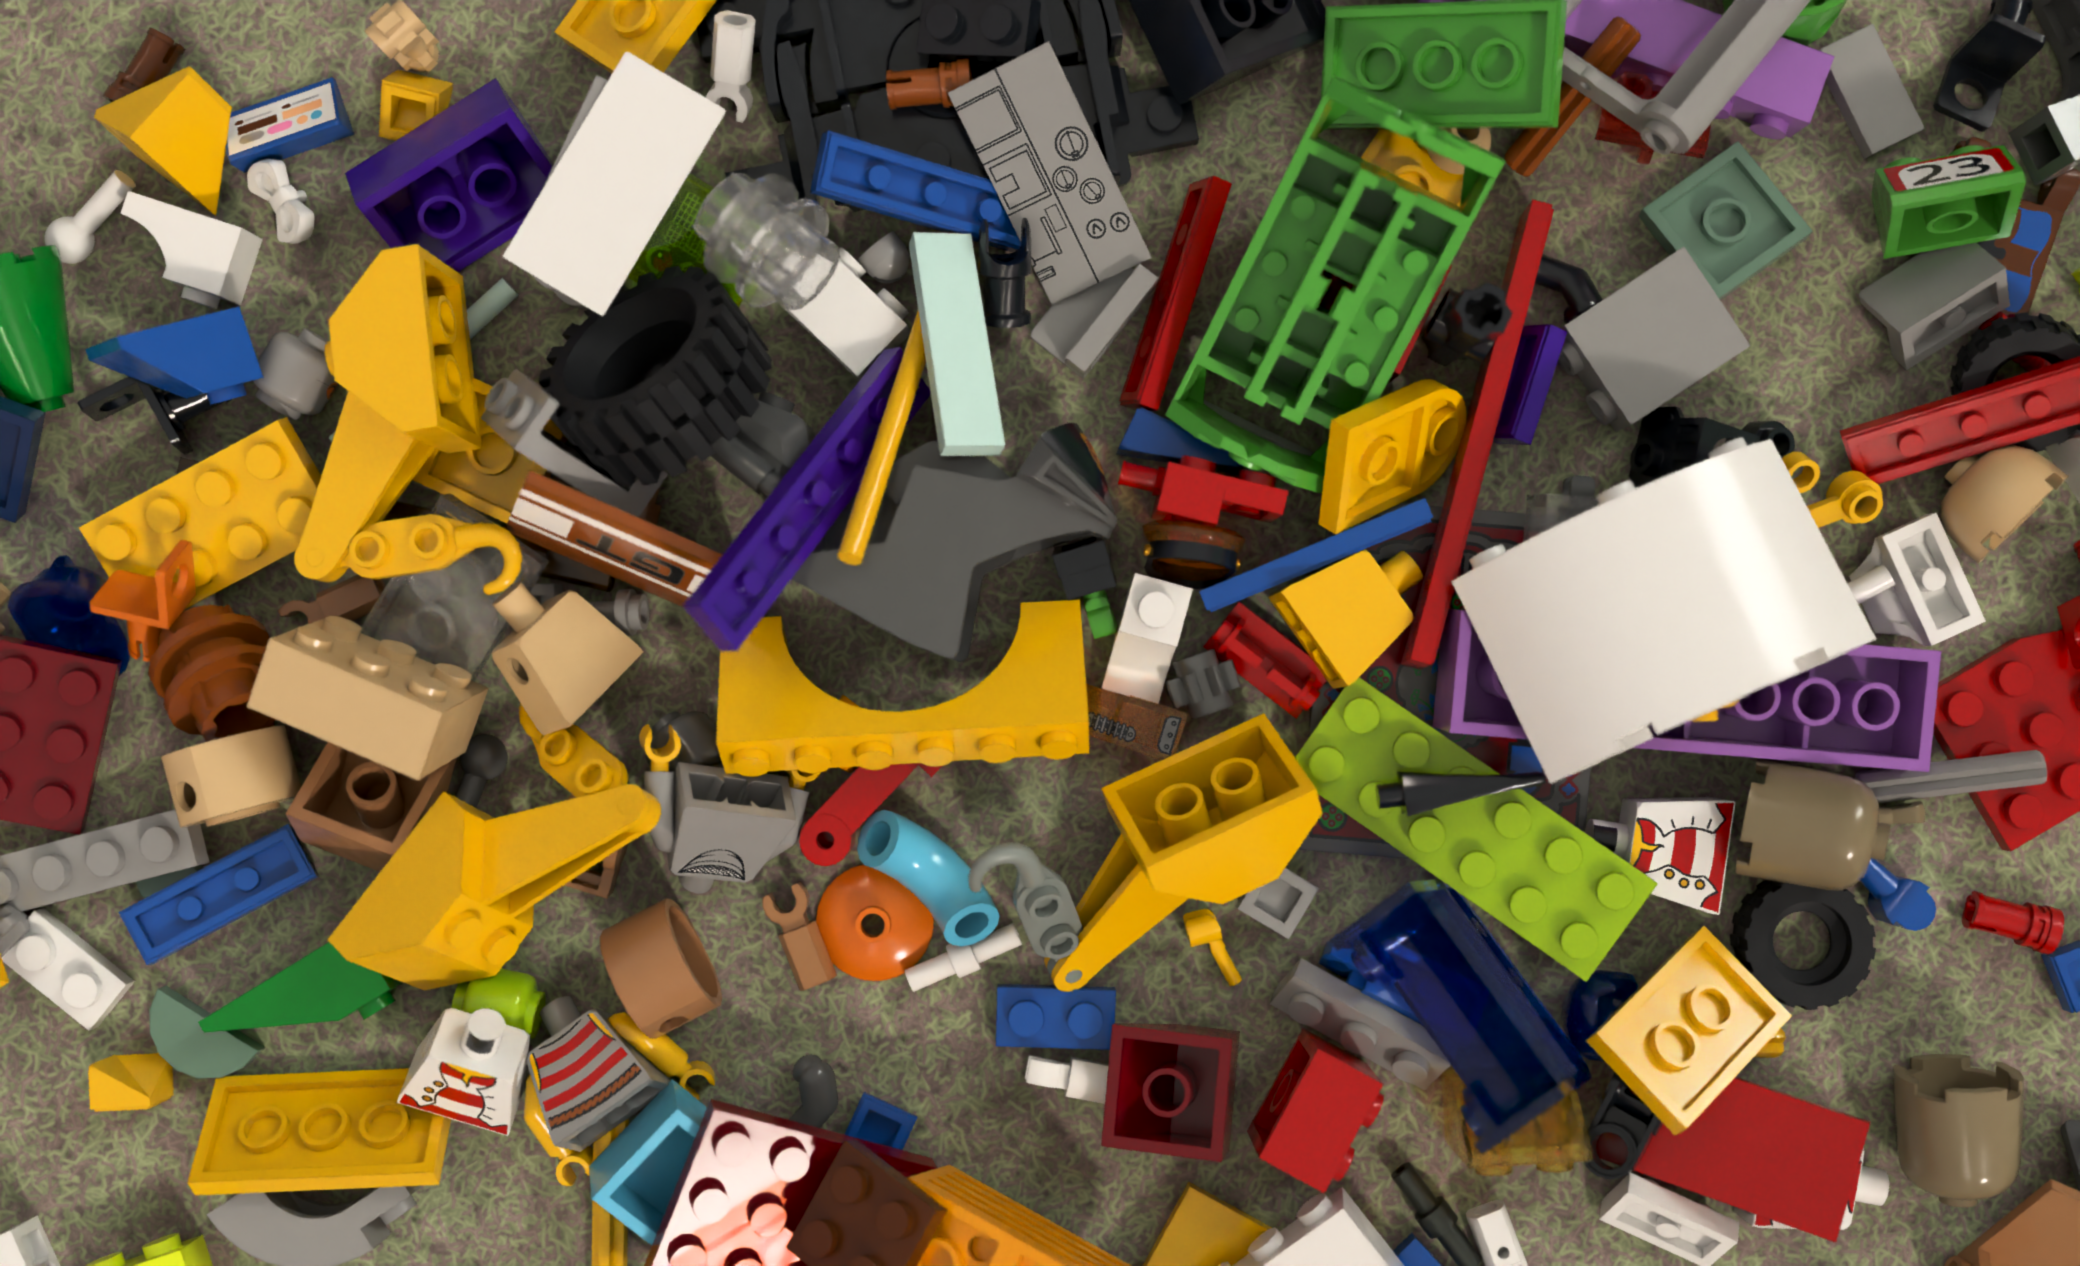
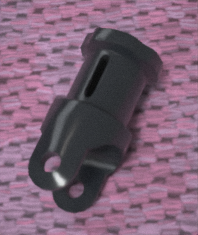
[978,218,1032,328]

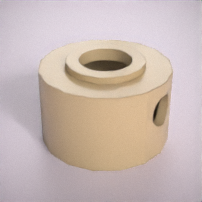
[161,726,301,828]

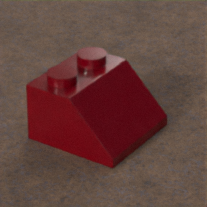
[1101,1023,1240,1162]

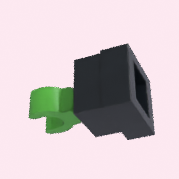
[1052,536,1118,639]

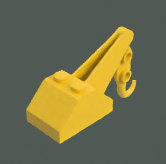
[294,244,522,595]
[327,703,661,991]

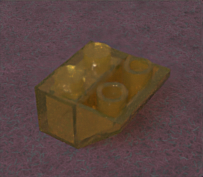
[1441,1063,1593,1176]

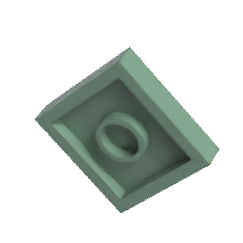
[1639,141,1813,301]

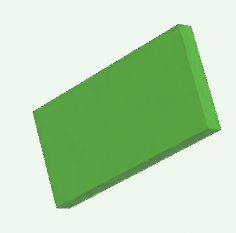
[1321,0,1567,130]

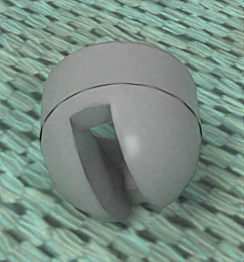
[858,231,910,283]

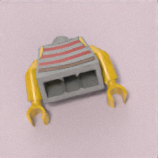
[524,996,715,1186]

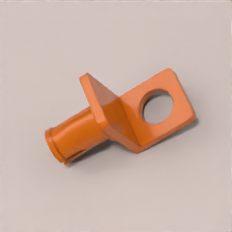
[89,540,196,662]

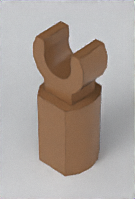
[278,575,392,624]
[762,881,837,991]

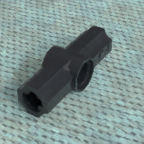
[1421,282,1513,367]

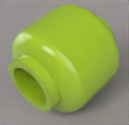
[451,968,546,1039]

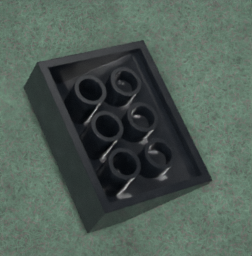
[1129,0,1326,105]

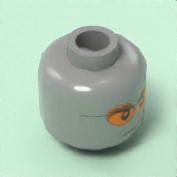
[253,327,339,420]

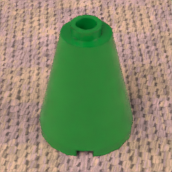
[0,245,74,412]

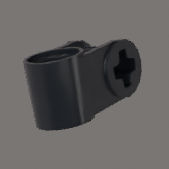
[1581,1072,1663,1179]

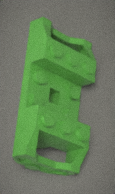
[1165,75,1505,494]

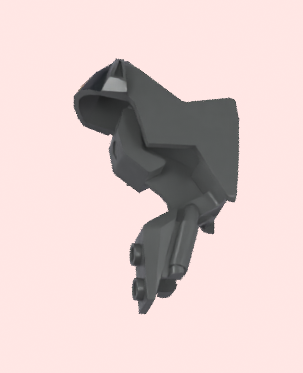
[711,392,1118,662]

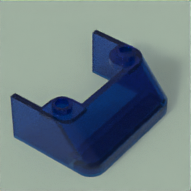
[1330,879,1592,1155]

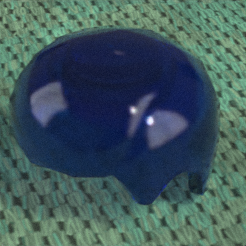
[1561,970,1638,1062]

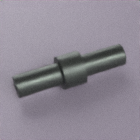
[1391,1162,1482,1266]

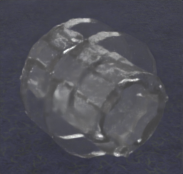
[693,173,841,310]

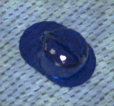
[8,555,131,676]

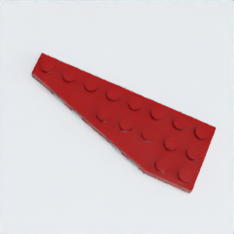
[1933,629,2080,851]

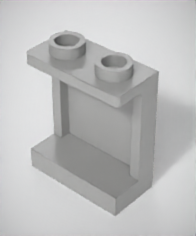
[1558,246,1751,431]
[481,369,668,517]

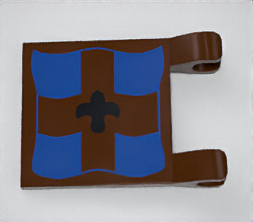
[1953,137,2080,315]

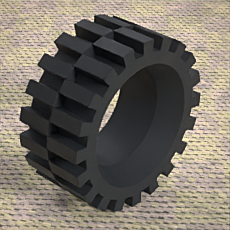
[538,266,772,487]

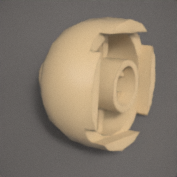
[1941,445,2069,563]

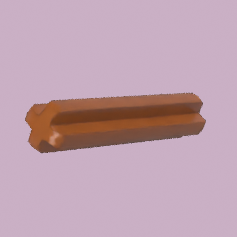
[1504,16,1641,177]

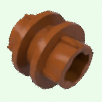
[148,604,276,742]

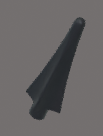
[1376,772,1546,817]

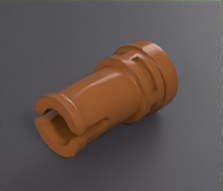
[886,58,973,110]

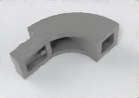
[207,1186,421,1266]

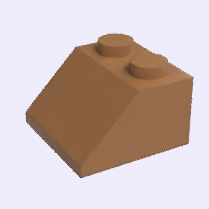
[286,742,456,872]

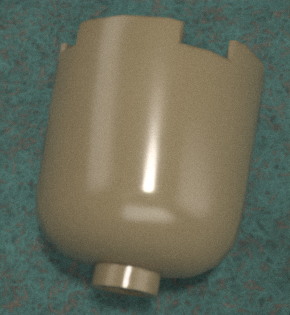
[1735,758,1891,890]
[1893,1054,2024,1207]

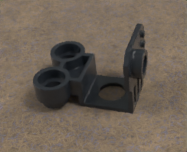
[1629,406,1795,488]

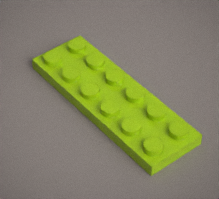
[1295,677,1658,982]

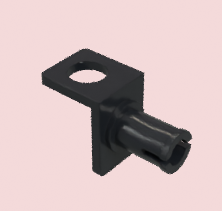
[1933,0,2046,132]
[78,376,232,455]

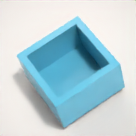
[589,1079,707,1245]

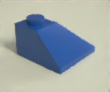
[85,307,264,405]

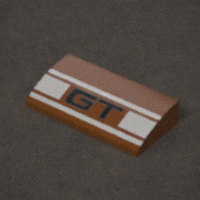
[505,470,723,607]

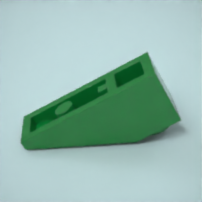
[198,942,403,1032]

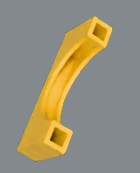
[716,599,1089,777]

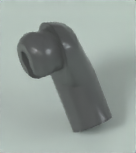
[789,1054,838,1128]

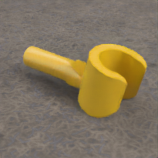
[1183,909,1242,986]

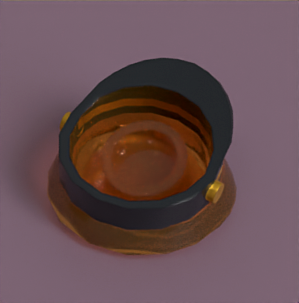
[1142,520,1246,589]

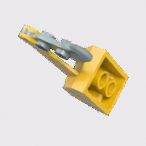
[968,713,1322,992]

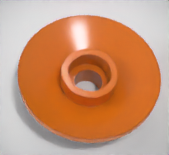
[816,864,934,981]

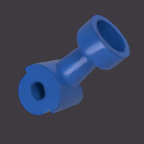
[1860,858,1936,931]

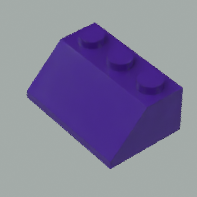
[345,78,554,272]

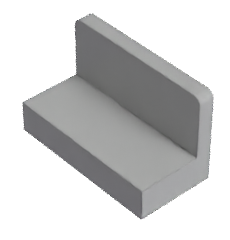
[1859,243,2010,370]
[1031,263,1158,380]

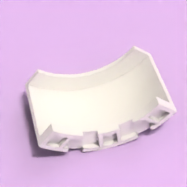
[1452,437,1876,784]

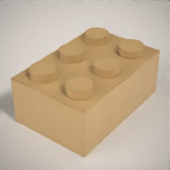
[247,616,489,781]

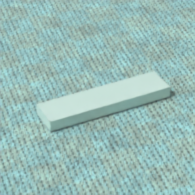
[909,232,1005,456]

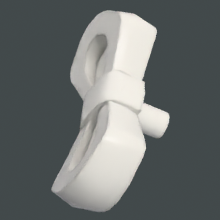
[247,159,315,244]

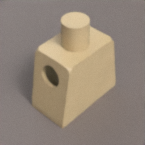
[492,581,644,736]

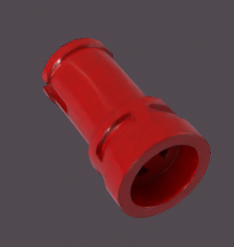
[1962,891,2064,955]

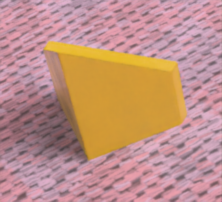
[94,66,232,216]

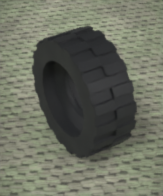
[1950,312,2080,452]
[1730,880,1876,1010]

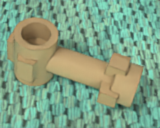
[364,0,439,72]

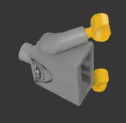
[639,724,821,894]

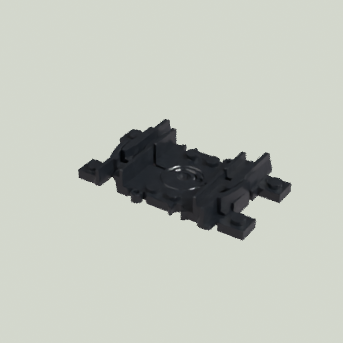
[697,0,1199,244]

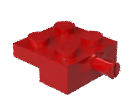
[1117,455,1289,532]

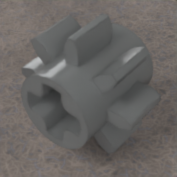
[1165,649,1241,719]

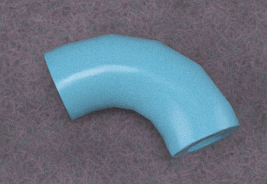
[857,810,1000,946]

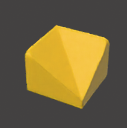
[88,1053,174,1112]

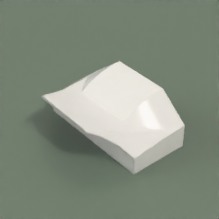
[1849,513,1986,646]

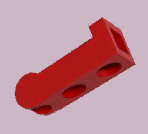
[799,763,942,867]

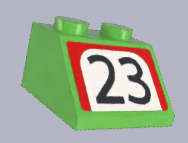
[1871,145,2026,259]

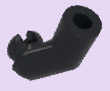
[1535,254,1603,324]

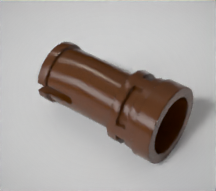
[103,28,185,102]

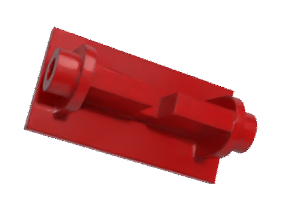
[1203,601,1327,719]

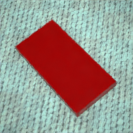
[1596,1077,1871,1243]

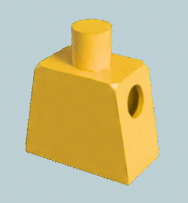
[1268,549,1423,689]

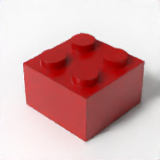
[1247,1028,1384,1193]

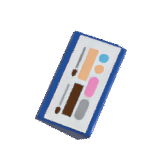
[225,77,354,173]

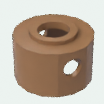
[599,898,723,1039]

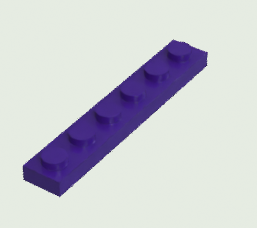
[683,347,931,651]

